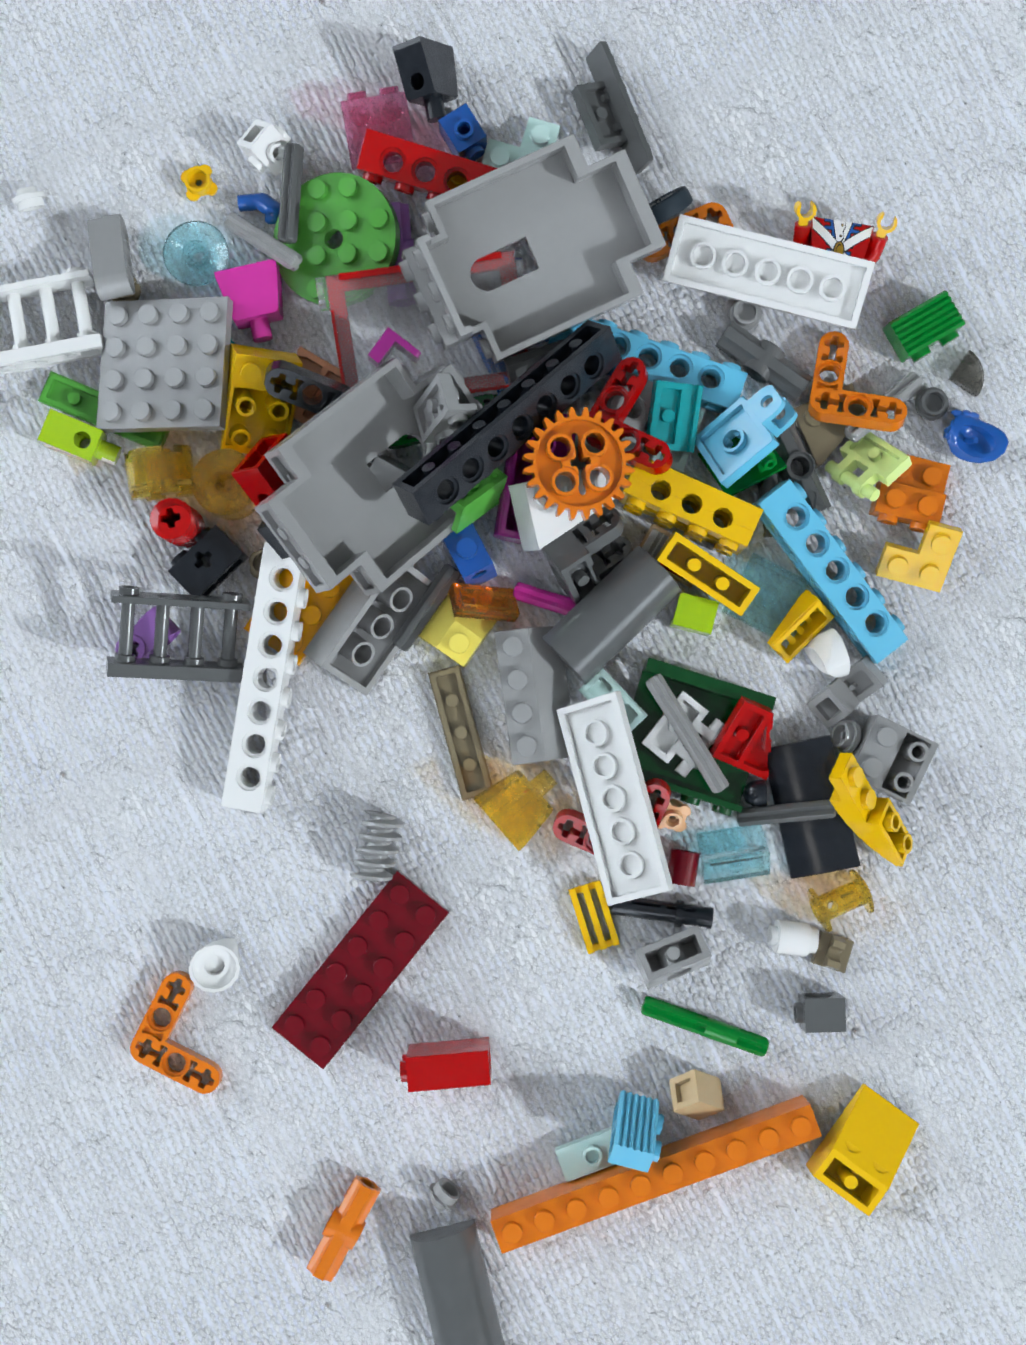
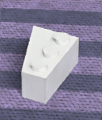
[508,469,620,552]

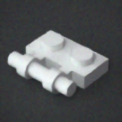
[641,691,725,778]

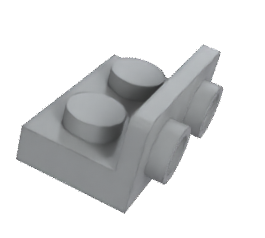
[413,373,478,445]

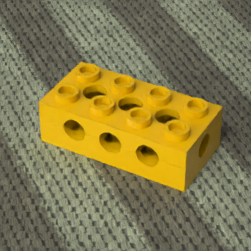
[618,460,764,557]

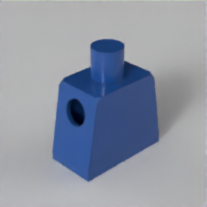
[442,523,498,591]

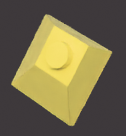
[418,583,502,669]

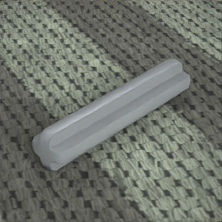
[224,213,303,271]
[844,372,923,442]

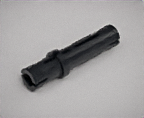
[611,898,714,929]

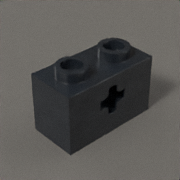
[168,525,248,596]

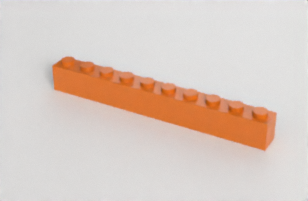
[490,1095,822,1254]

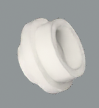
[12,186,46,212]

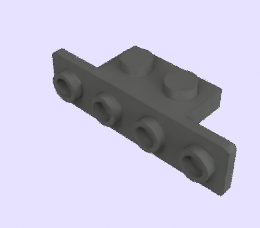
[571,41,653,175]

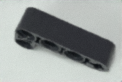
[264,360,375,465]

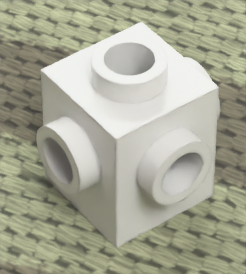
[236,119,291,176]

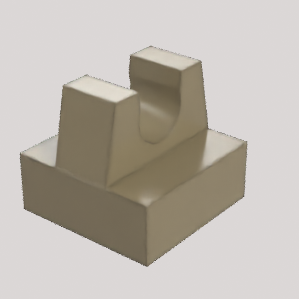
[810,930,854,973]

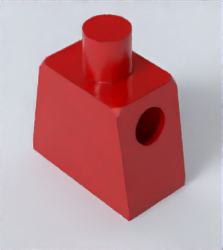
[231,433,288,506]

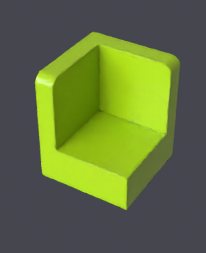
[669,593,719,636]

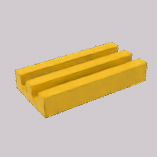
[568,879,620,954]

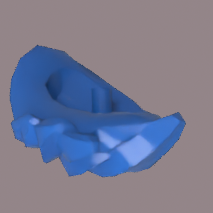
[943,409,1009,463]

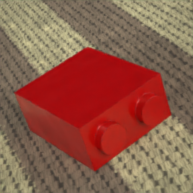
[400,1037,492,1092]

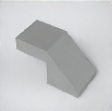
[806,655,888,729]

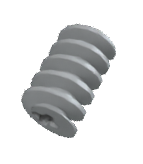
[350,810,405,882]

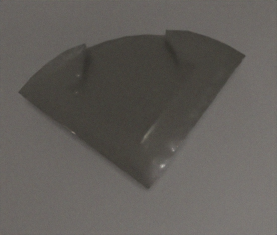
[949,350,984,397]

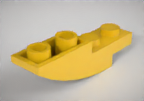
[829,752,913,867]

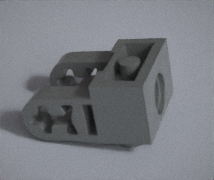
[542,507,633,605]

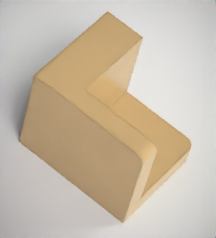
[669,1069,725,1120]

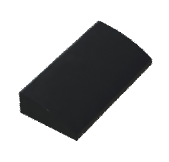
[767,735,861,879]

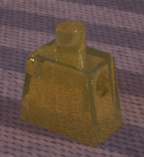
[473,769,557,851]

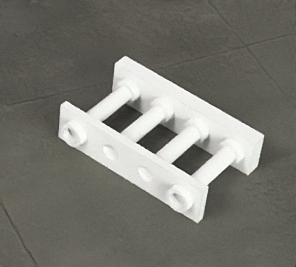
[0,267,104,375]

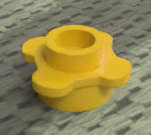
[181,164,218,202]

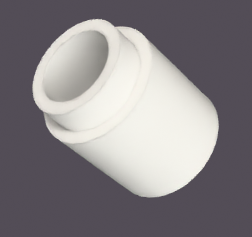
[767,919,819,957]

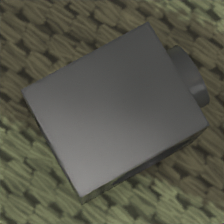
[793,992,846,1033]

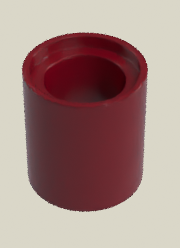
[668,848,700,887]

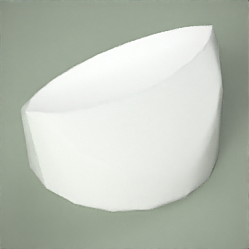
[803,628,850,678]
[188,938,240,993]

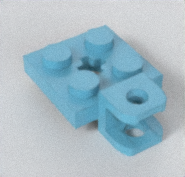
[695,385,798,488]

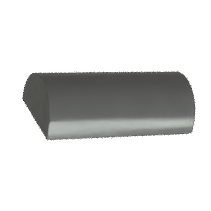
[542,545,681,684]
[409,1219,505,1345]

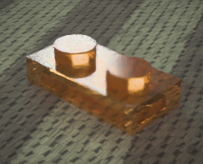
[448,583,520,622]

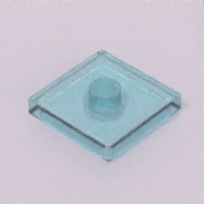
[722,553,810,637]

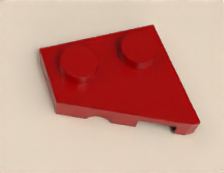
[709,696,774,780]

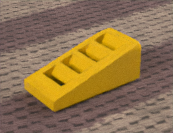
[767,589,835,664]

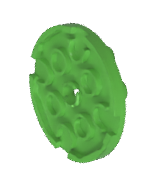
[273,172,400,308]

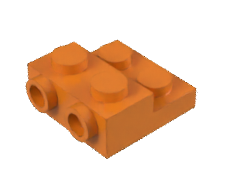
[869,455,951,533]

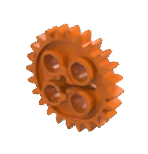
[522,407,635,521]

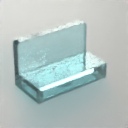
[696,825,770,885]

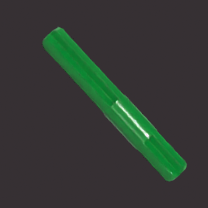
[641,996,769,1057]

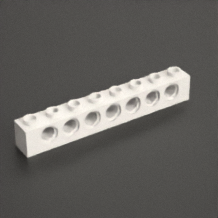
[221,541,309,813]

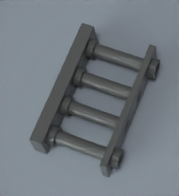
[106,585,251,683]

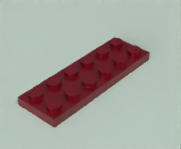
[272,870,449,1069]

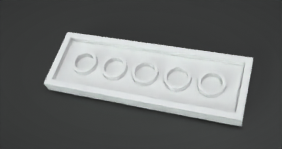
[662,214,875,330]
[556,691,674,906]

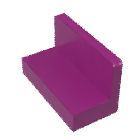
[367,327,421,367]

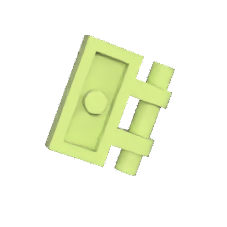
[825,432,912,502]

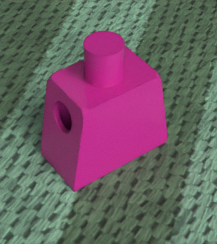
[214,259,284,343]

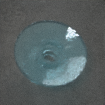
[163,221,229,286]

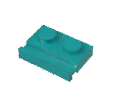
[644,380,704,453]

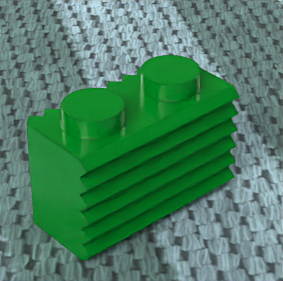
[882,290,965,363]

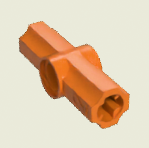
[306,1175,381,1282]

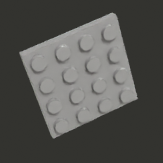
[96,296,233,433]

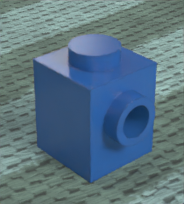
[438,103,487,161]

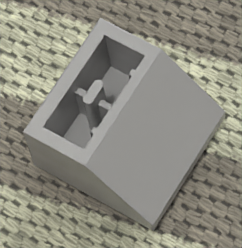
[851,715,939,805]

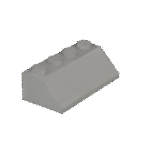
[303,566,433,696]
[494,626,571,765]

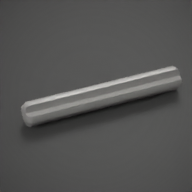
[646,674,729,793]

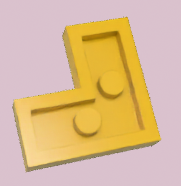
[875,520,963,593]

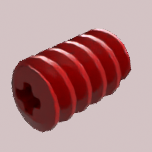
[150,498,205,548]

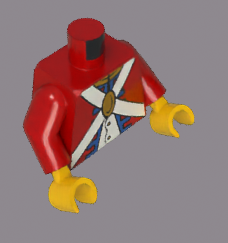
[793,201,898,264]

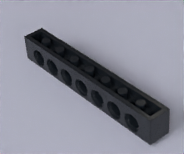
[392,320,622,525]

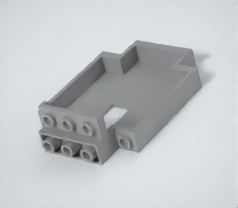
[399,134,667,364]
[254,357,483,596]

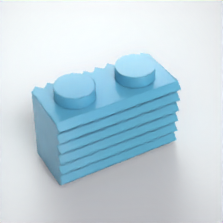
[607,1090,664,1173]

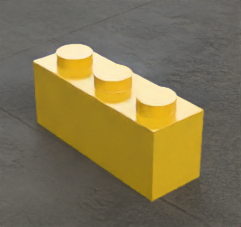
[655,531,761,616]

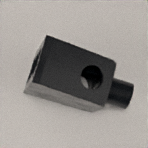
[392,36,458,123]

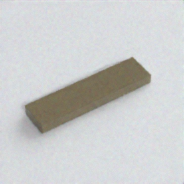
[428,665,494,801]

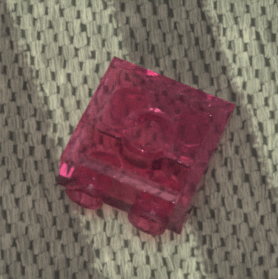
[340,86,414,170]

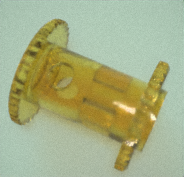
[807,869,875,932]

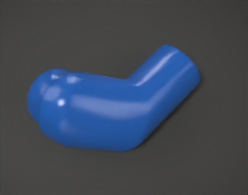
[237,193,280,224]

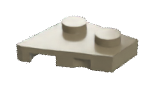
[794,383,864,469]

